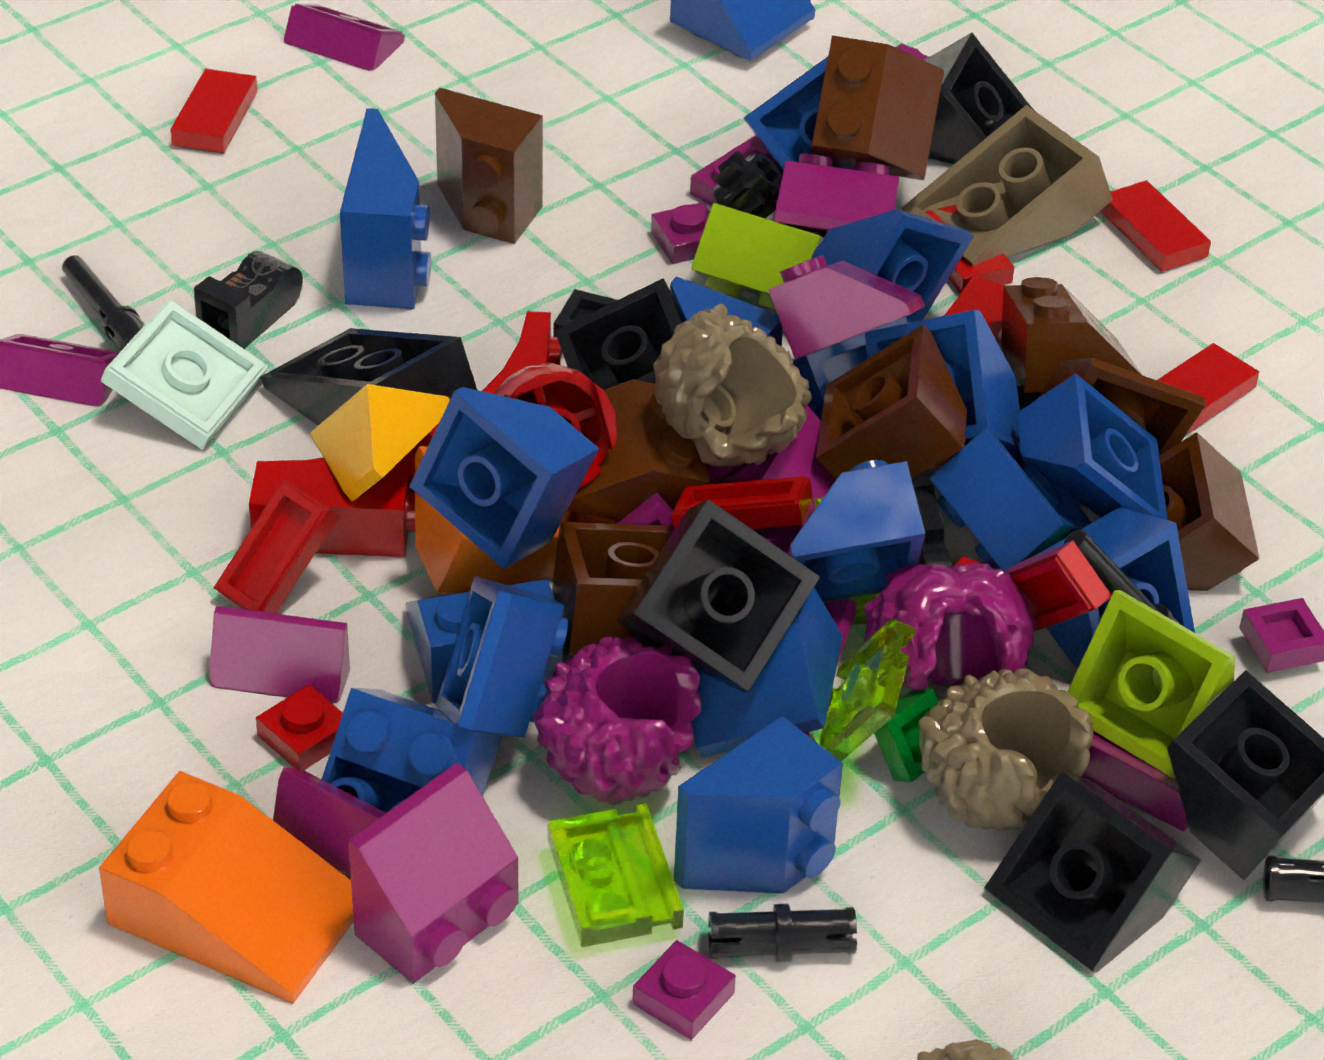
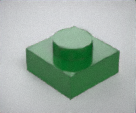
[869,688,938,782]

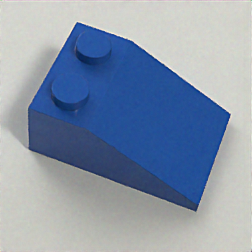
[340,108,431,309]

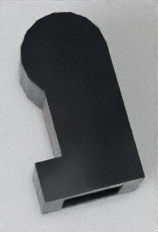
[194,251,303,349]

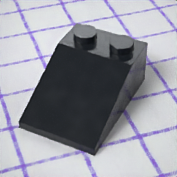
[260,328,477,425]

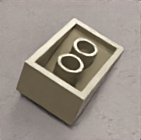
[902,105,1113,266]

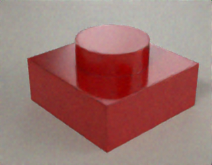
[256,684,343,770]

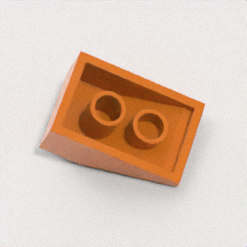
[99,770,354,1004]

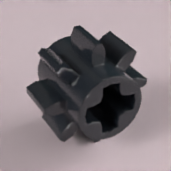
[714,151,782,219]

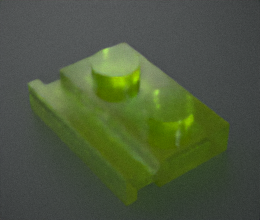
[818,618,916,761]
[547,803,684,947]

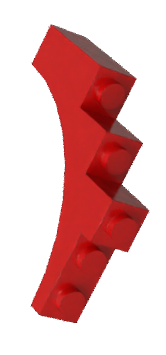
[249,311,562,557]

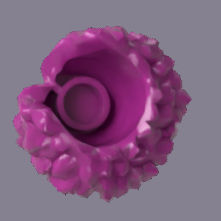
[863,563,1038,690]
[534,636,702,805]

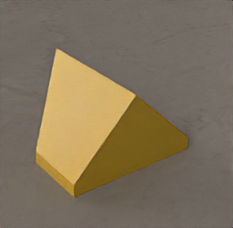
[309,384,450,502]

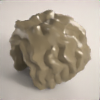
[653,304,812,466]
[918,668,1093,831]

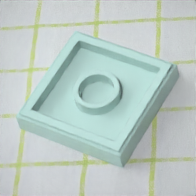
[100,299,268,450]

